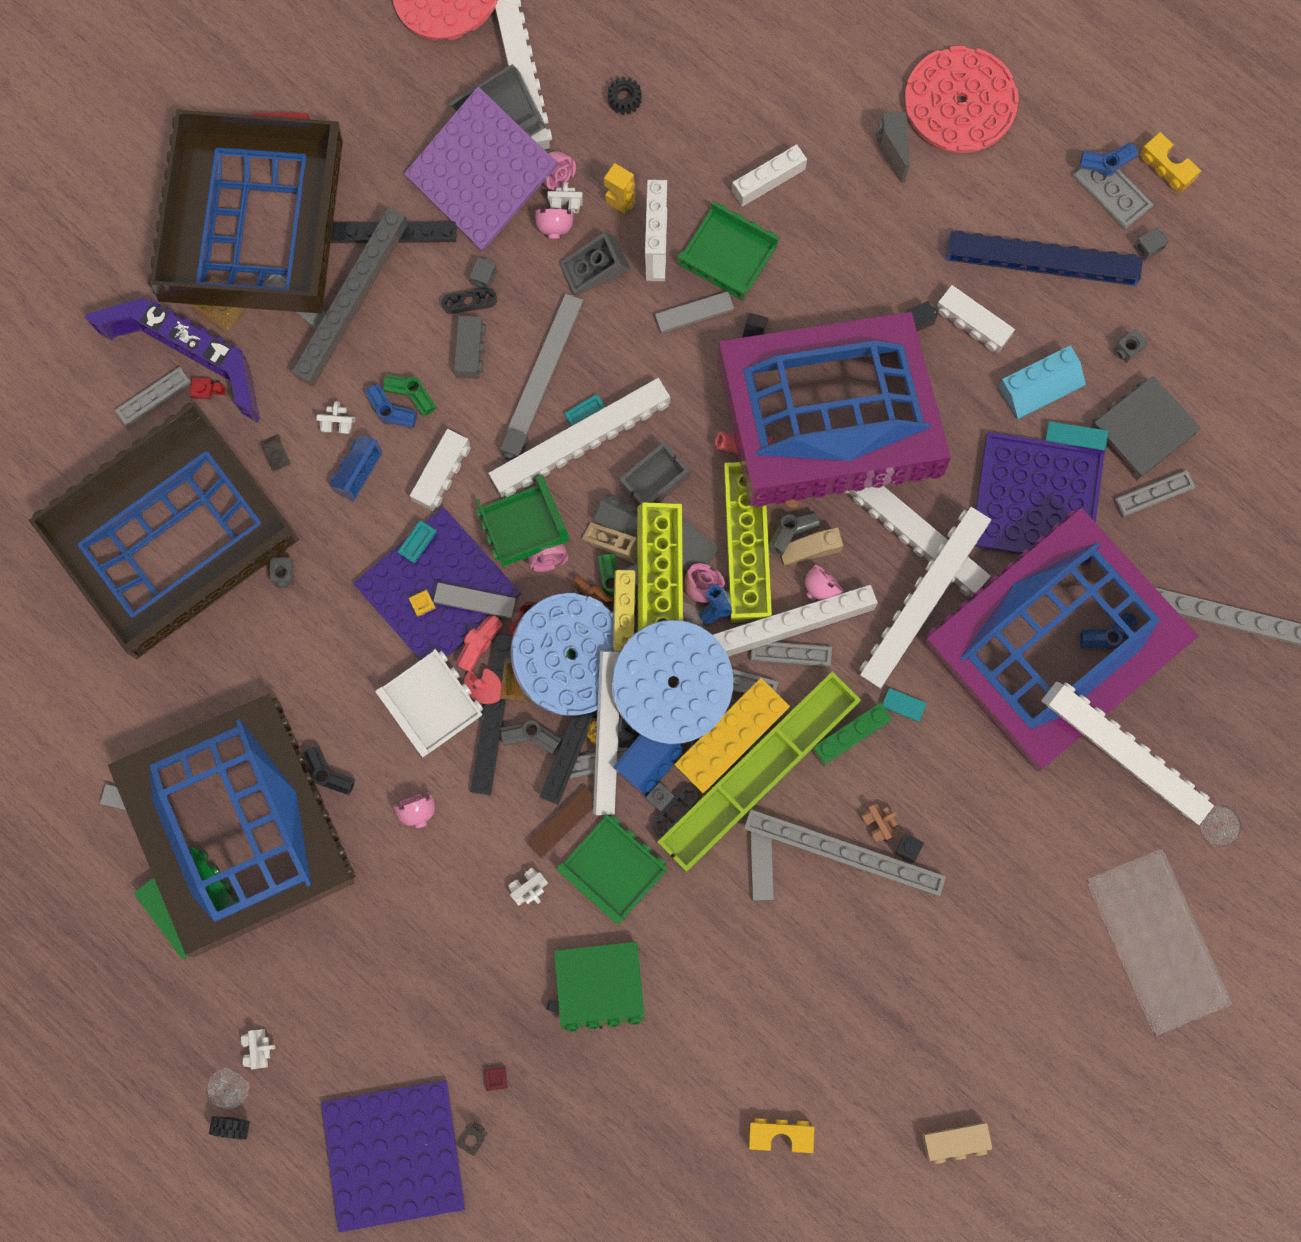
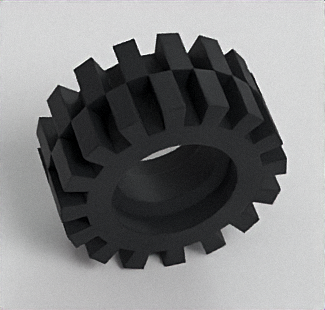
[608,77,642,115]
[208,1116,250,1140]

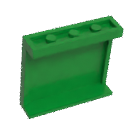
[677,202,779,301]
[476,474,570,567]
[557,814,667,926]
[134,847,239,959]
[554,942,646,1032]

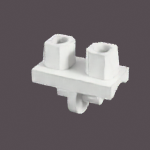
[548,182,583,214]
[317,401,356,434]
[509,868,548,905]
[241,1029,276,1069]

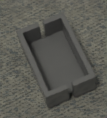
[619,442,690,506]

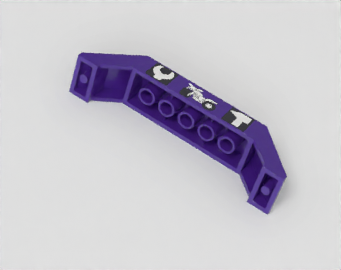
[85,298,260,423]

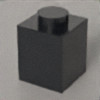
[907,301,937,331]
[894,833,924,863]

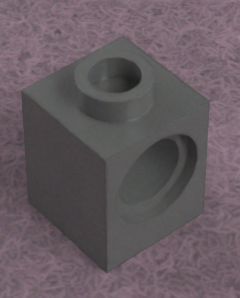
[1134,227,1168,261]
[469,258,497,289]
[1114,329,1148,363]
[500,428,529,461]
[270,557,294,588]
[646,783,675,814]

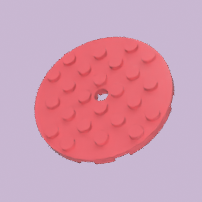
[393,0,498,41]
[905,46,1019,153]

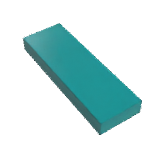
[1046,422,1109,450]

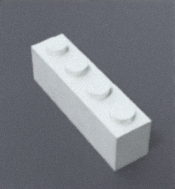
[732,145,807,207]
[936,285,1015,353]
[410,429,471,511]

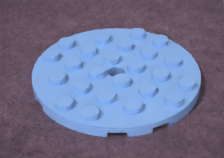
[511,593,621,716]
[612,620,733,744]

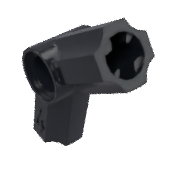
[303,746,355,796]

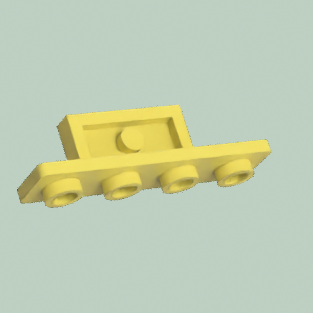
[613,570,636,651]

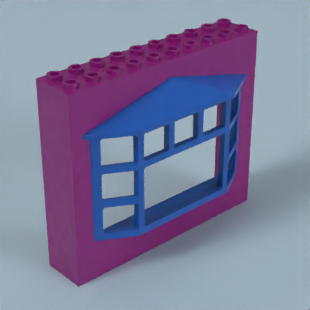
[717,312,951,507]
[925,508,1199,772]

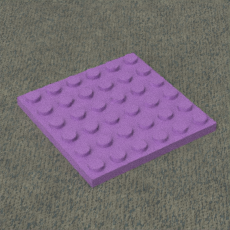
[404,87,559,251]

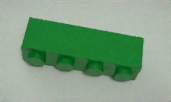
[812,703,892,767]

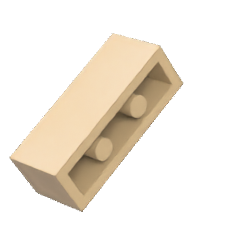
[922,1122,993,1164]

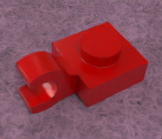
[190,377,226,400]

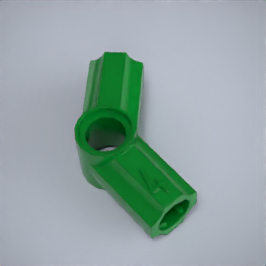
[383,374,437,417]
[598,554,638,603]

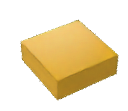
[409,590,436,617]

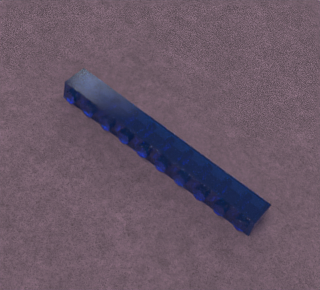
[945,230,1143,286]

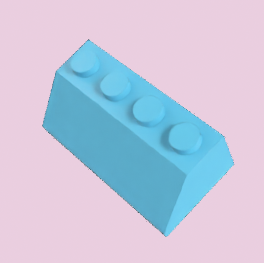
[998,345,1086,420]

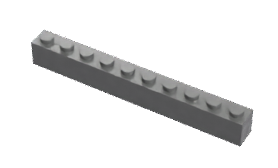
[292,207,408,387]

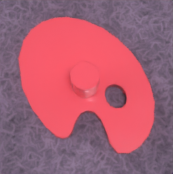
[464,669,503,704]

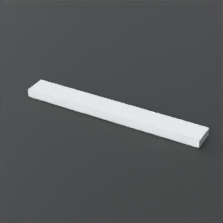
[593,651,620,815]

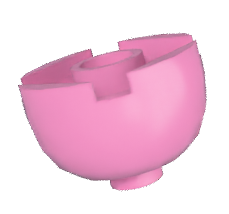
[543,151,576,191]
[535,209,574,239]
[528,544,569,572]
[684,563,725,603]
[805,564,844,602]
[393,792,435,829]

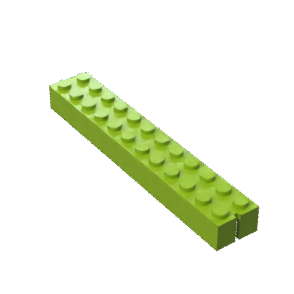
[657,671,861,873]

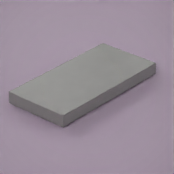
[1072,151,1154,231]

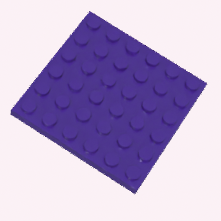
[974,432,1105,566]
[353,507,521,660]
[321,1080,466,1233]

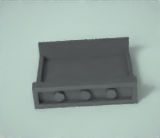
[449,64,546,136]
[1091,375,1201,481]

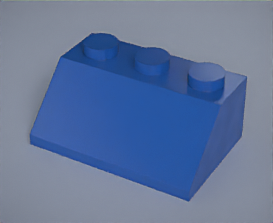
[330,436,383,502]
[613,734,685,797]

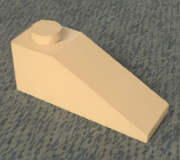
[582,522,638,565]
[781,527,843,566]

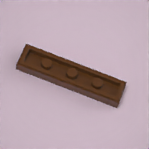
[527,786,594,858]

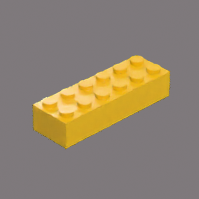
[674,678,790,793]

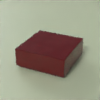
[484,1067,508,1091]

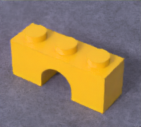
[1140,132,1201,193]
[604,163,636,214]
[749,1118,814,1153]

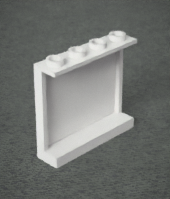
[645,180,667,281]
[375,649,483,758]

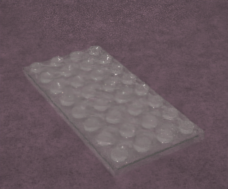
[1086,848,1233,1036]

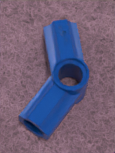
[1079,142,1138,176]
[365,384,417,429]
[699,584,732,625]
[1080,611,1139,649]

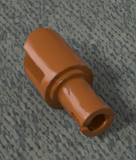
[571,575,614,609]

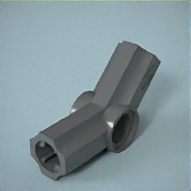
[768,510,820,555]
[501,720,562,755]

